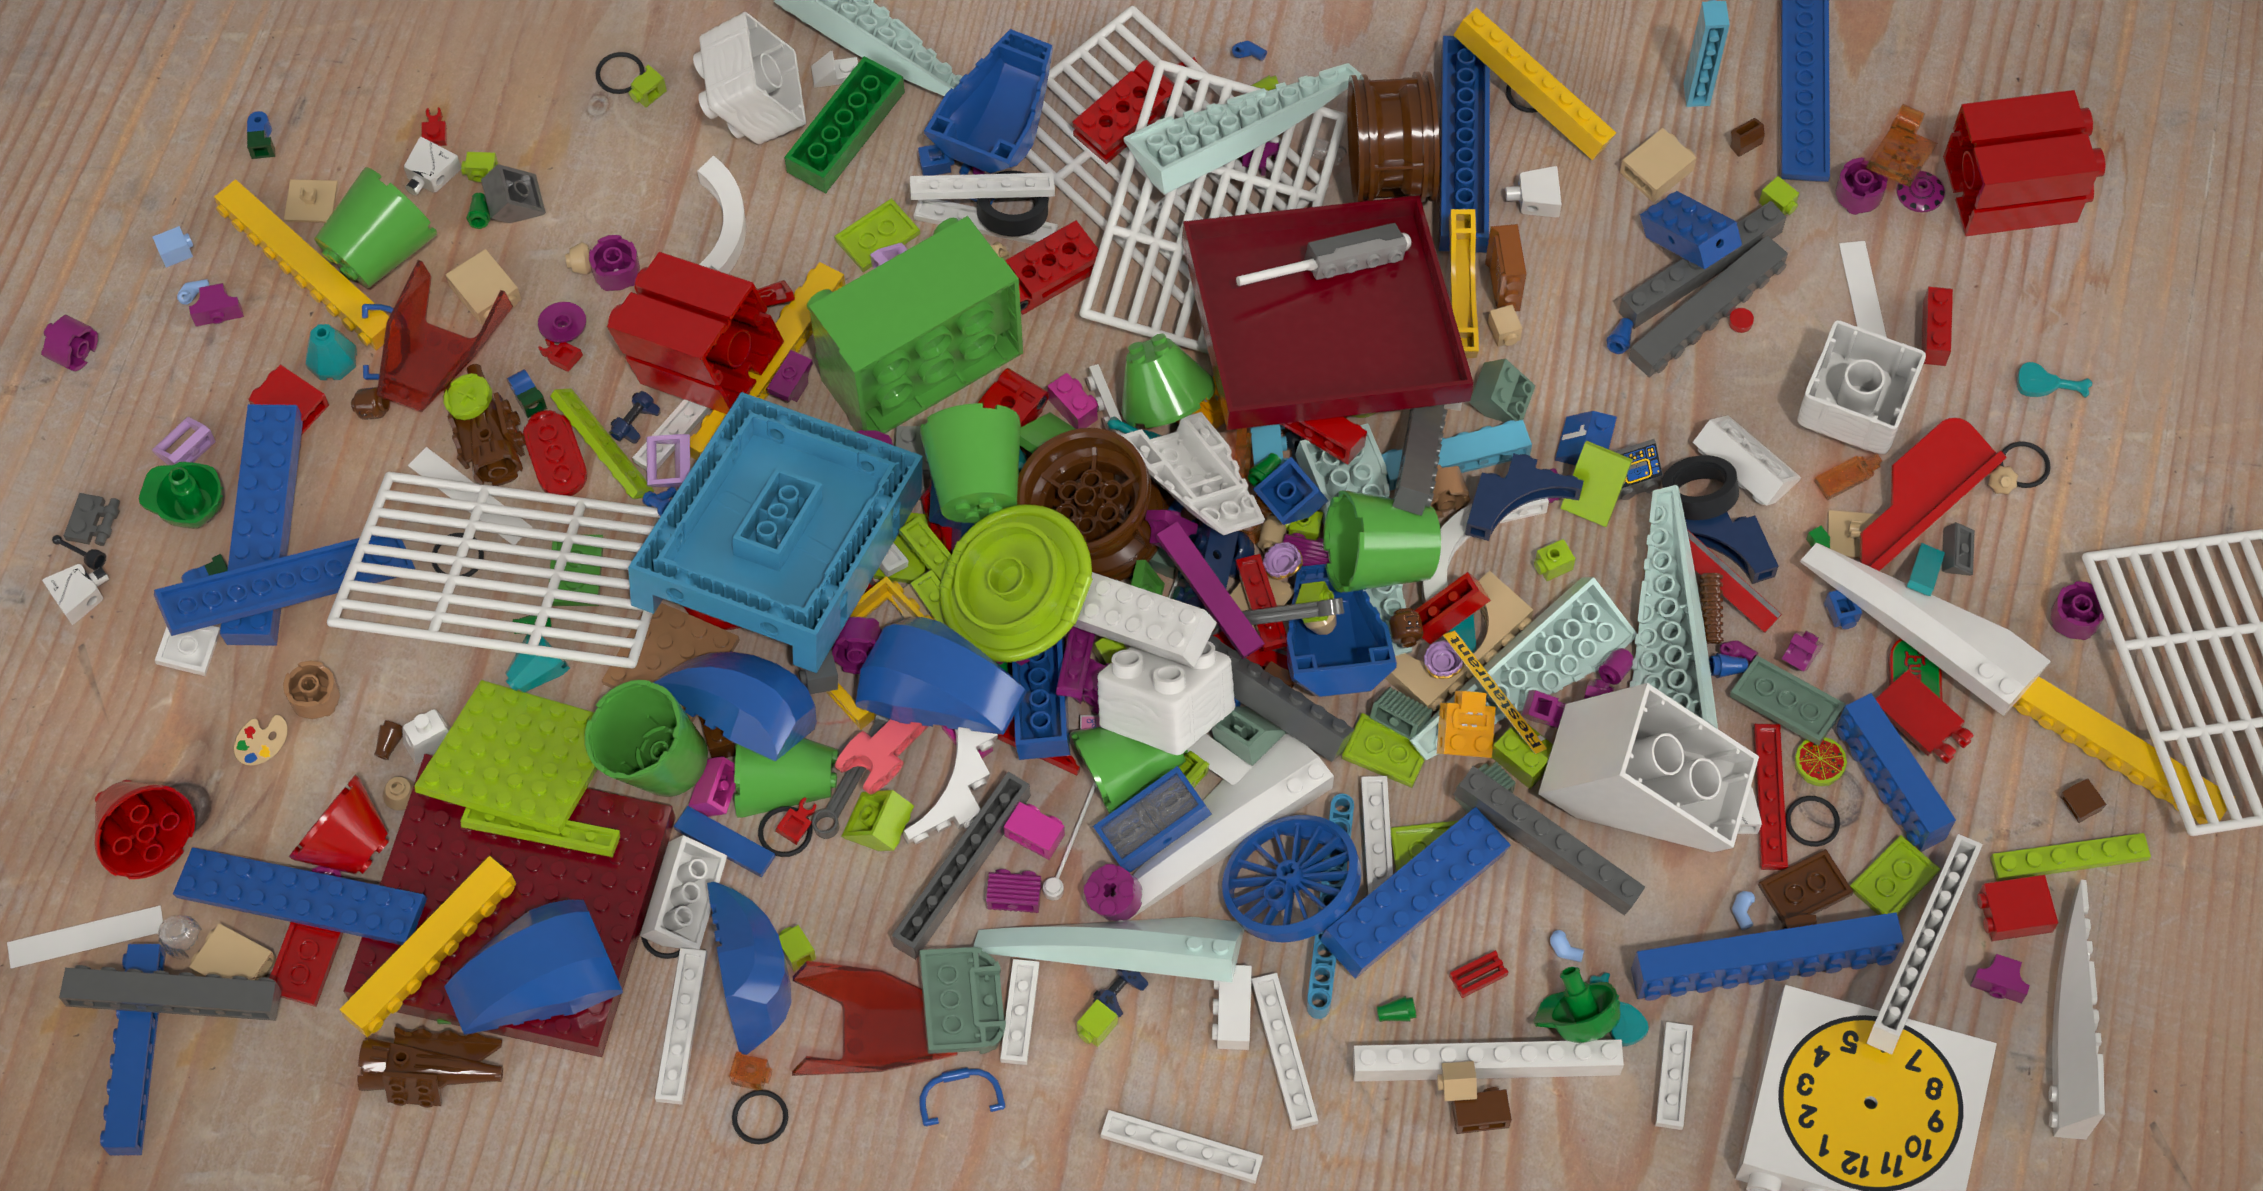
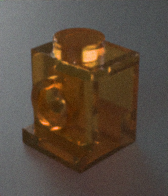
[729,1051,772,1090]

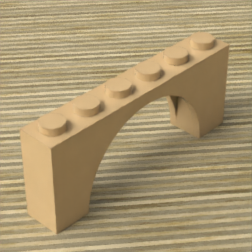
[1385,571,1533,712]

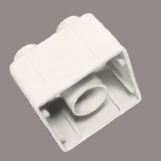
[693,12,806,144]
[1797,320,1926,454]
[1097,641,1235,755]

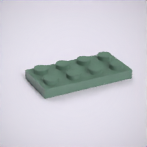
[1730,656,1846,746]

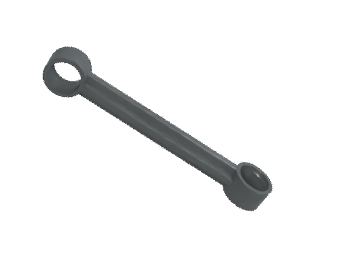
[1207,598,1344,636]
[812,714,890,839]

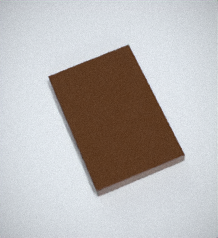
[1758,849,1853,924]

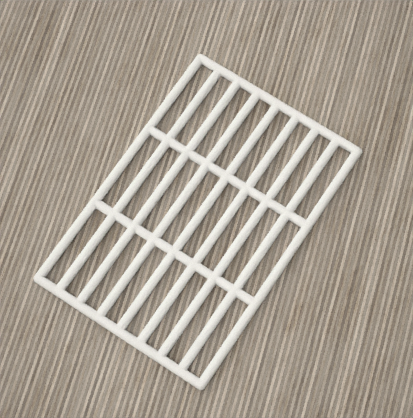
[1026,6,1329,304]
[1079,60,1347,354]
[327,472,660,669]
[2082,529,2263,836]

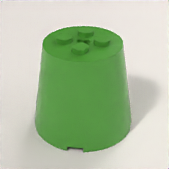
[314,167,437,289]
[920,403,1021,523]
[1323,490,1441,592]
[585,680,708,797]

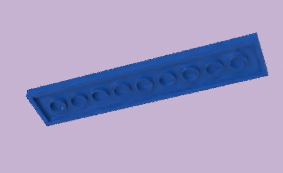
[1781,0,1830,182]
[154,528,415,636]
[173,847,427,945]

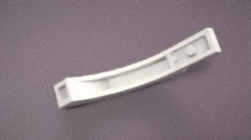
[697,156,746,274]
[1421,498,1549,604]

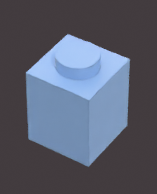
[153,226,193,268]

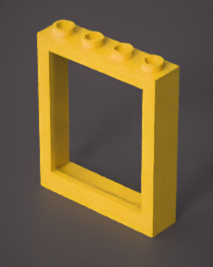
[826,576,933,730]

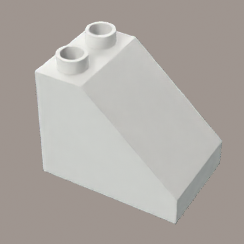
[1538,683,1759,852]

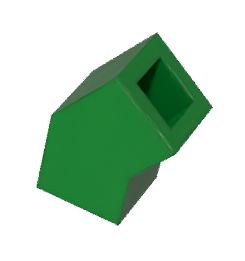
[1806,525,1830,549]

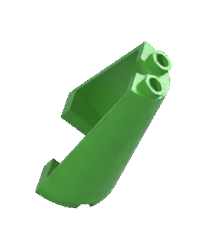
[1069,726,1188,814]
[734,738,839,818]

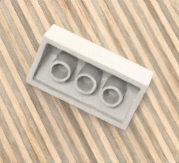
[1693,415,1801,506]
[640,835,727,950]

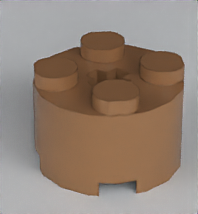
[1430,465,1471,518]
[283,660,340,719]

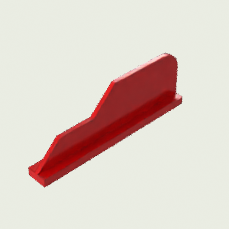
[1860,418,2007,571]

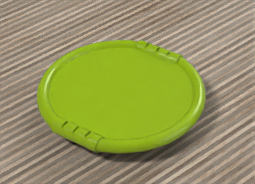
[939,504,1093,662]

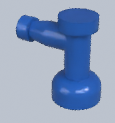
[643,487,677,517]

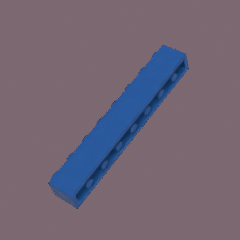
[100,944,166,1156]

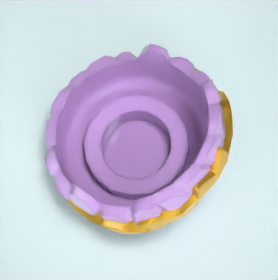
[1263,542,1303,580]
[1424,640,1465,679]

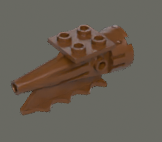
[442,364,526,486]
[357,1027,503,1108]

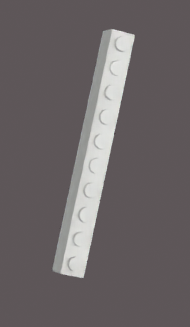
[1866,834,1983,1054]
[1353,1040,1624,1082]

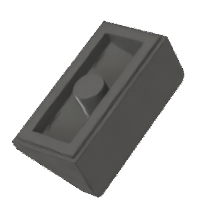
[1942,522,1975,576]

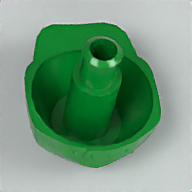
[138,462,223,529]
[1533,967,1620,1043]

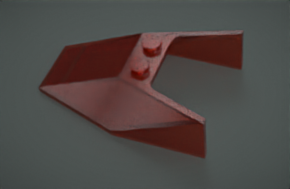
[377,260,513,413]
[792,961,958,1076]

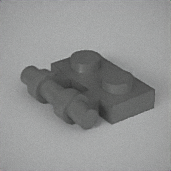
[63,493,120,546]

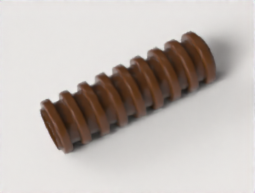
[1700,573,1724,644]

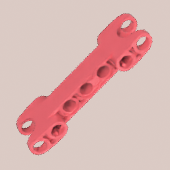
[835,719,929,795]

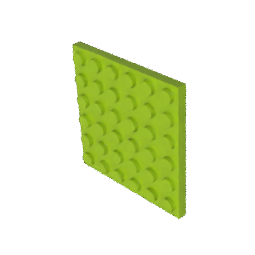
[415,680,598,835]

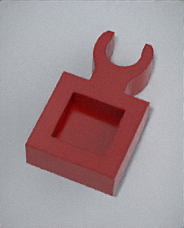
[421,107,447,146]
[538,339,583,372]
[775,798,816,845]

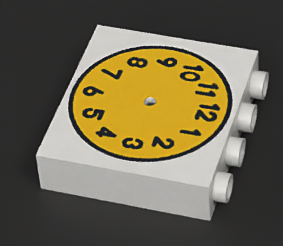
[1735,985,1997,1191]

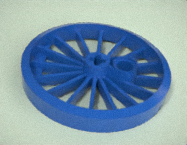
[1222,815,1361,943]

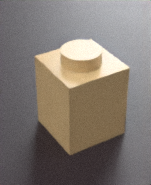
[1488,305,1523,347]
[1437,1061,1477,1101]

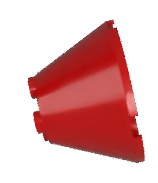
[289,775,389,874]
[94,779,195,880]

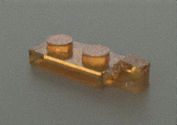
[1814,454,1882,501]

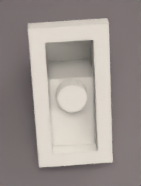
[811,51,858,88]

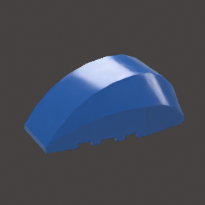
[924,29,1053,174]
[1287,563,1397,697]
[855,617,1026,735]
[653,652,817,761]
[707,882,792,1056]
[444,900,623,1035]

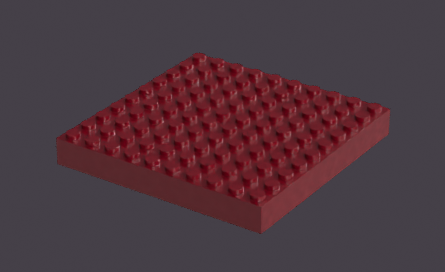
[1182,195,1474,430]
[344,754,676,1058]

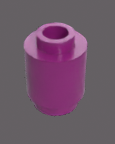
[1598,648,1634,685]

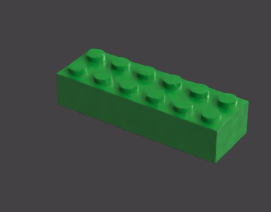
[784,56,905,194]

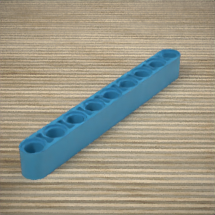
[1307,794,1354,1019]

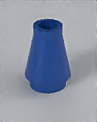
[1606,318,1634,354]
[1709,653,1748,678]

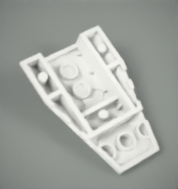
[1121,412,1265,535]

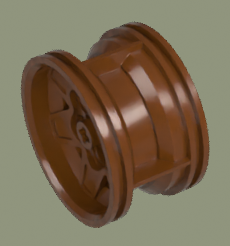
[1347,71,1440,202]
[1017,428,1166,581]

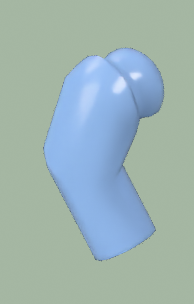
[177,279,210,304]
[1732,891,1755,930]
[1550,930,1584,962]

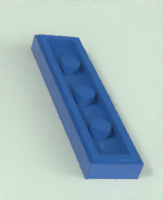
[674,806,775,878]

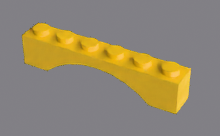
[1449,209,1479,358]

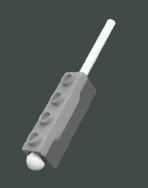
[1236,223,1412,286]

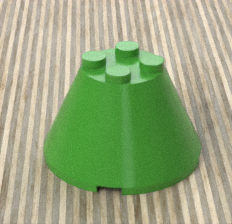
[1121,333,1216,428]

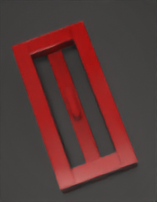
[1449,950,1509,998]

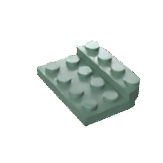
[919,947,1006,1054]

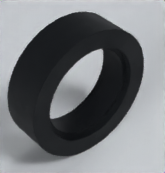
[977,170,1049,237]
[1662,455,1739,520]

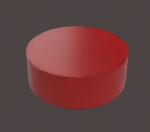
[1729,308,1754,333]

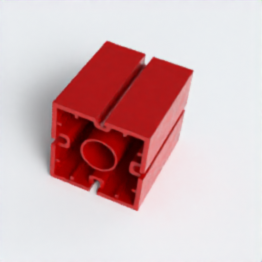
[1943,90,2106,237]
[607,252,784,414]

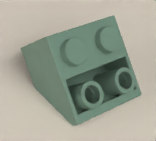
[1469,358,1536,422]
[1212,706,1286,766]

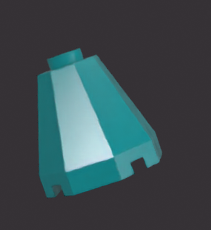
[305,324,357,380]
[505,634,570,693]

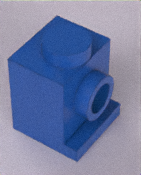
[918,145,955,176]
[1824,590,1862,630]

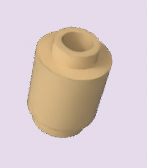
[1258,516,1287,553]

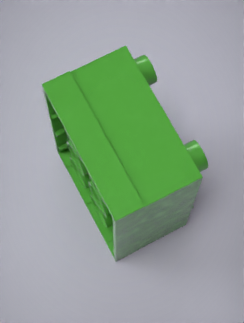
[807,216,1023,433]

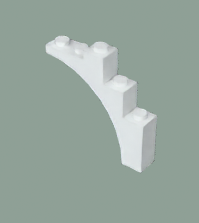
[903,727,998,844]

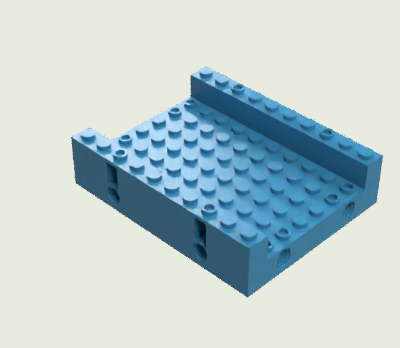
[628,392,923,673]

